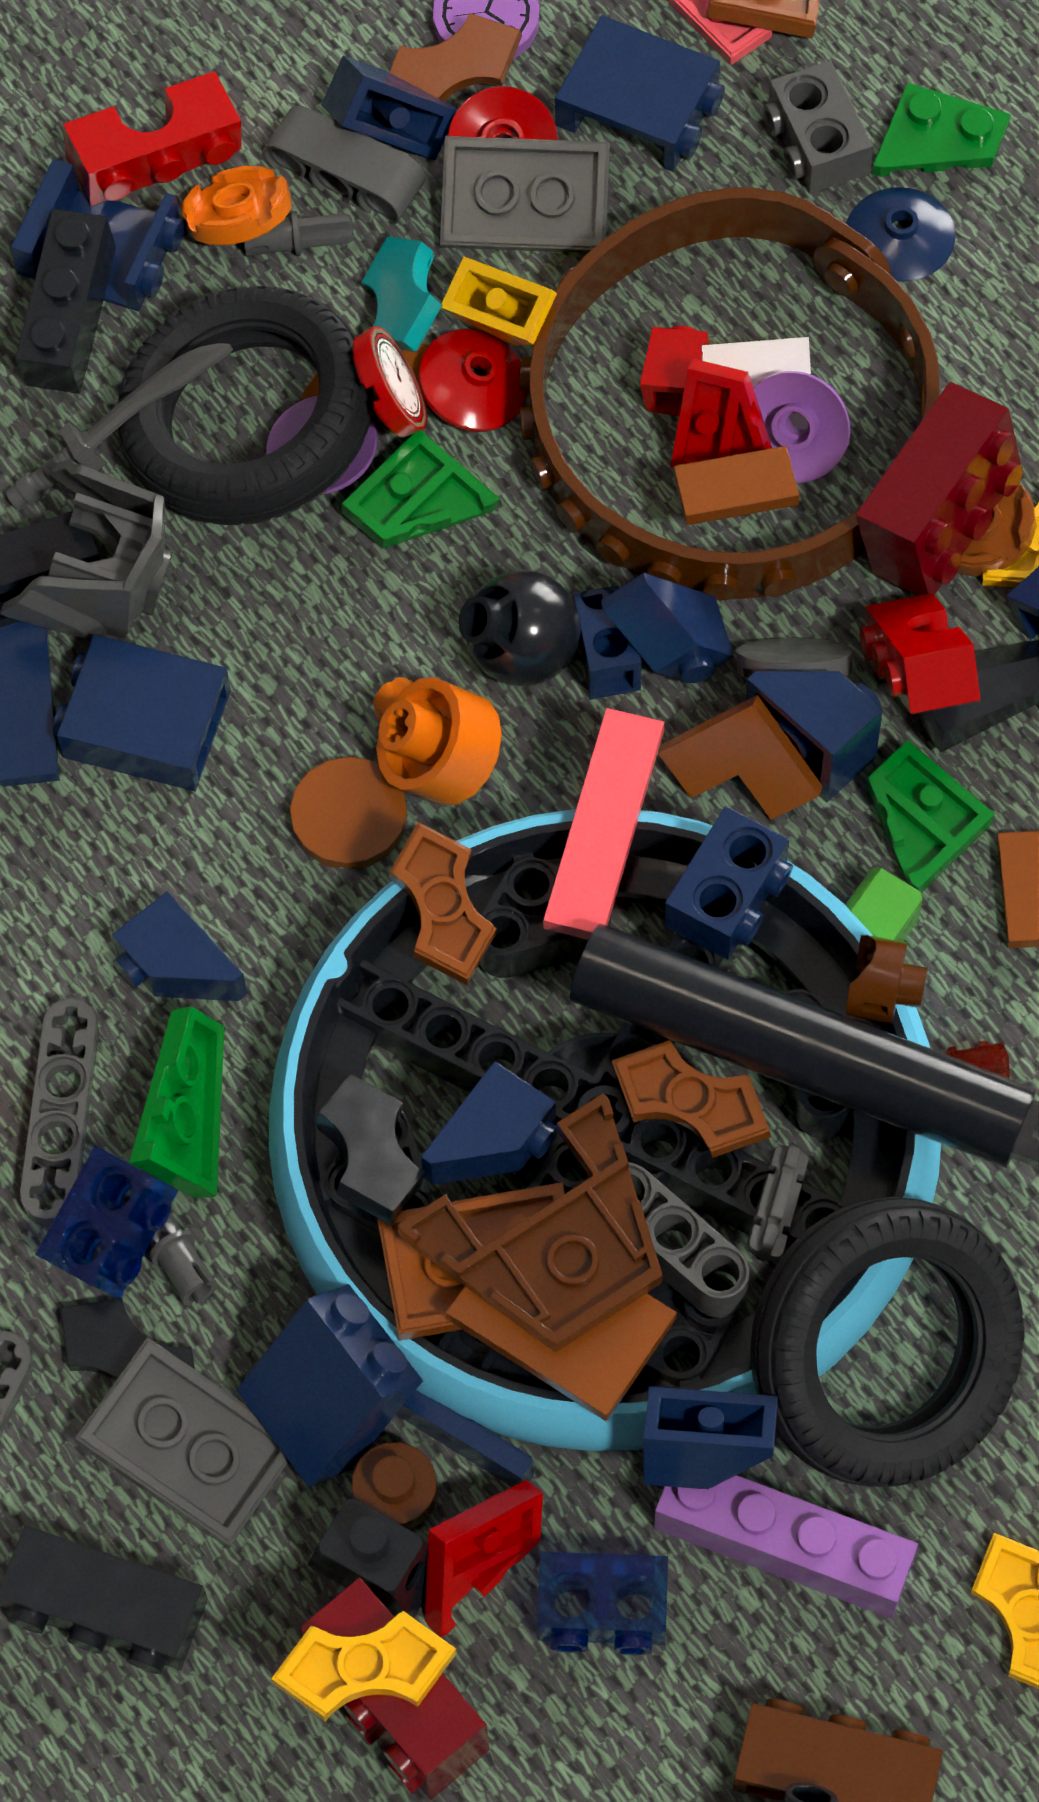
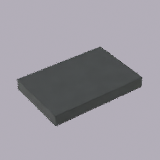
[440,136,610,253]
[74,1337,290,1548]

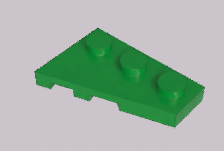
[129,1006,224,1198]

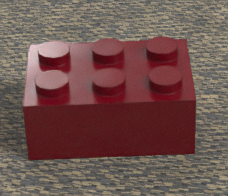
[855,382,1023,596]
[299,1577,489,1801]

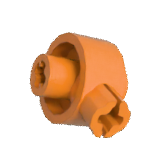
[373,677,502,806]

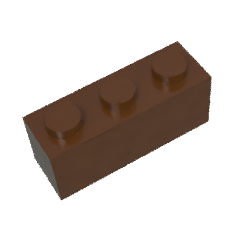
[733,1699,943,1802]

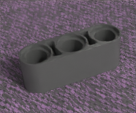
[262,106,426,225]
[629,1163,750,1318]

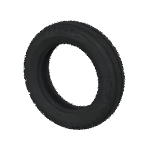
[118,286,373,525]
[750,1197,1025,1487]

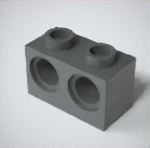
[763,60,873,194]

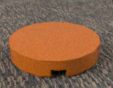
[182,166,292,245]

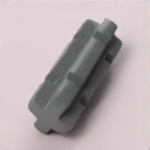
[747,1144,809,1262]

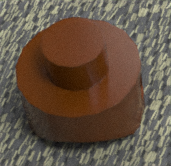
[846,935,928,1024]
[352,1442,438,1530]

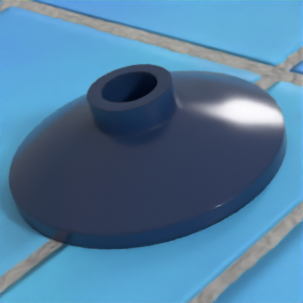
[847,187,956,282]

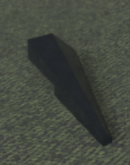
[898,640,1039,753]

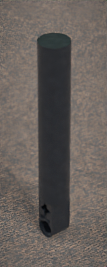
[570,923,1039,1169]

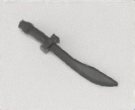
[6,343,233,509]

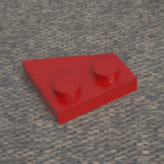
[670,359,772,468]
[425,1479,543,1637]

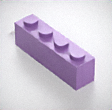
[654,1475,918,1619]

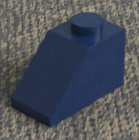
[321,55,457,160]
[601,573,734,683]
[112,891,247,1001]
[421,1061,558,1185]
[643,1386,778,1490]

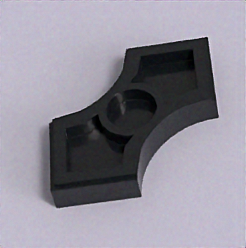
[316,1074,425,1225]
[61,1298,195,1381]

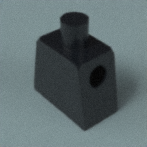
[308,1496,428,1618]

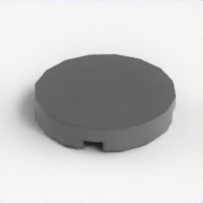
[737,638,852,678]

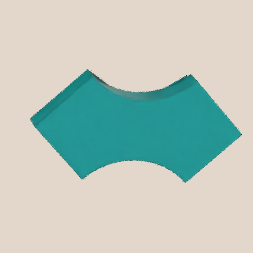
[361,236,442,352]

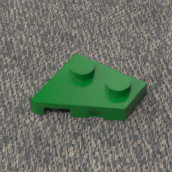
[872,82,1011,177]
[341,431,500,549]
[867,740,995,893]

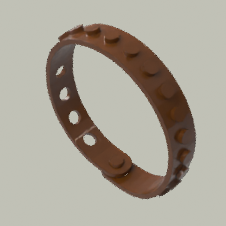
[519,187,939,600]

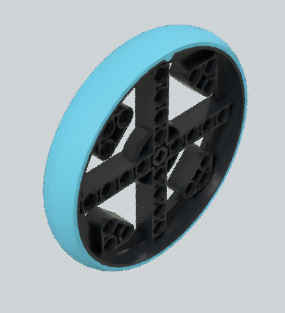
[269,809,941,1451]

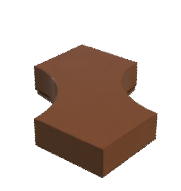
[390,13,522,102]
[389,822,496,985]
[612,1040,771,1158]

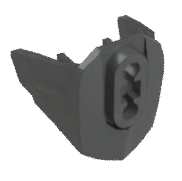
[0,459,173,639]

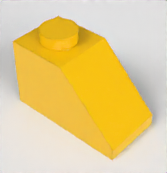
[441,256,557,346]

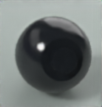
[459,570,581,687]

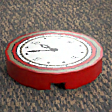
[352,326,427,437]

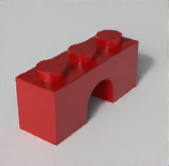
[63,71,242,206]
[859,593,981,714]

